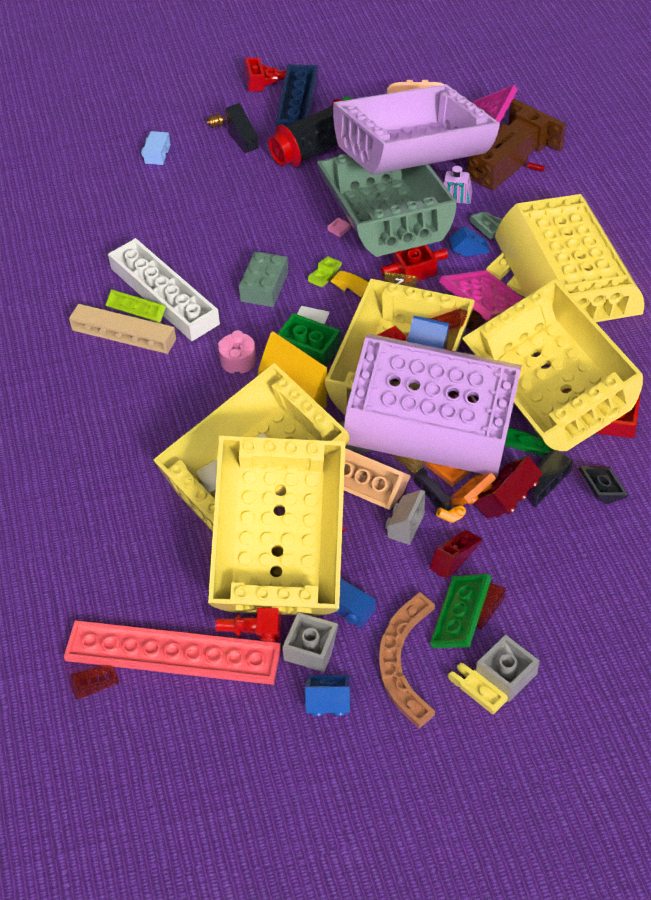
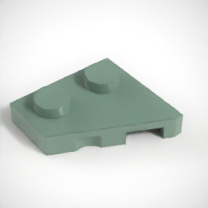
[470,211,502,239]

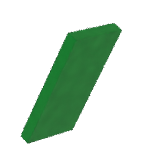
[430,574,492,649]

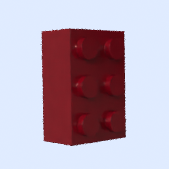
[474,456,543,519]

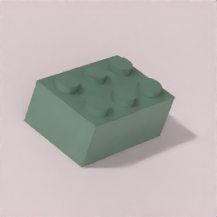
[239,252,289,307]

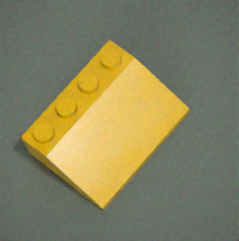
[258,332,327,409]

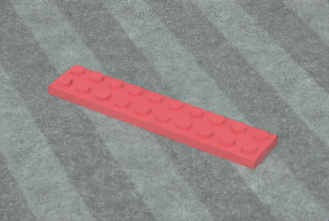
[64,621,281,685]

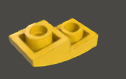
[331,271,369,297]

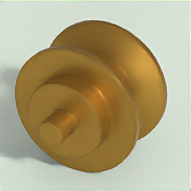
[206,112,225,129]

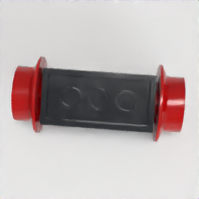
[268,99,343,167]

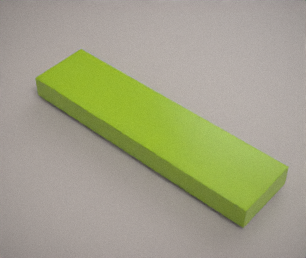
[105,289,166,323]

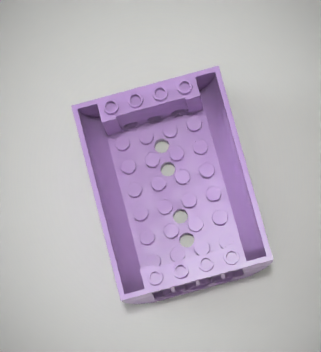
[333,84,500,175]
[344,334,522,477]

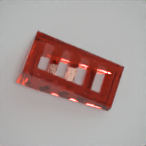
[477,584,506,629]
[69,665,119,700]

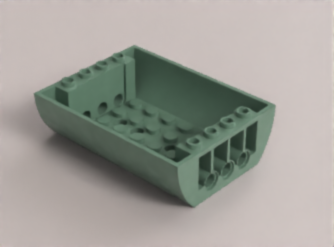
[317,154,456,257]

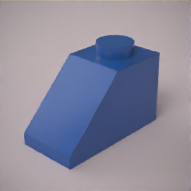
[449,226,490,257]

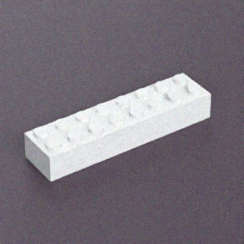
[108,238,220,341]

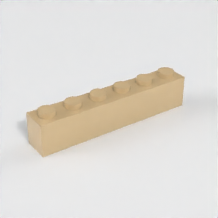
[69,304,176,354]

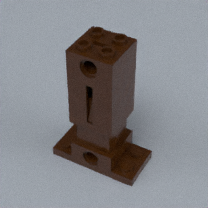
[467,99,566,191]

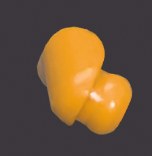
[436,505,466,523]

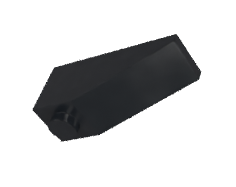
[532,449,573,507]

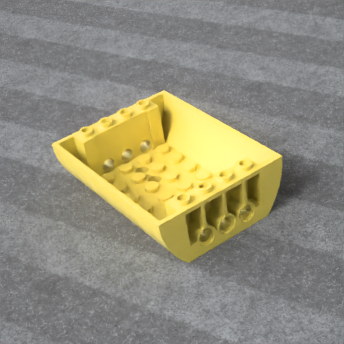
[495,194,644,322]
[325,279,475,415]
[462,279,643,451]
[153,363,350,532]
[208,436,345,616]

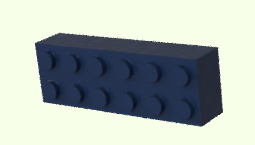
[276,64,319,127]

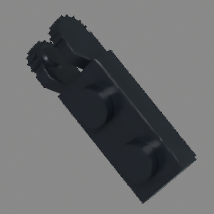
[414,466,452,511]

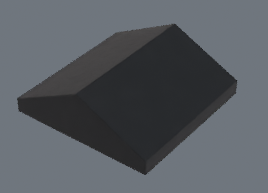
[579,466,628,504]

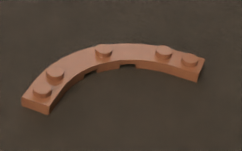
[379,592,435,729]

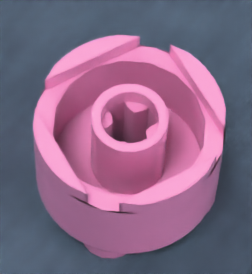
[218,330,256,374]

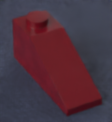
[429,529,482,578]

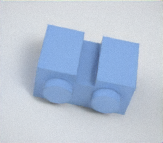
[141,131,171,165]

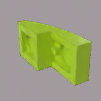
[308,256,342,287]

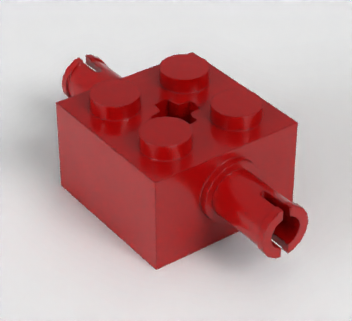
[380,245,448,285]

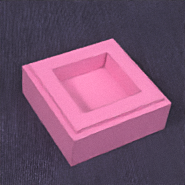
[328,217,351,237]

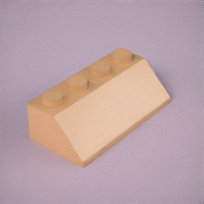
[344,448,411,510]

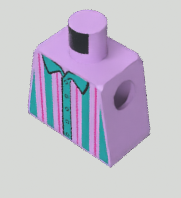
[443,166,472,204]

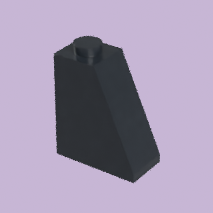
[225,103,259,153]

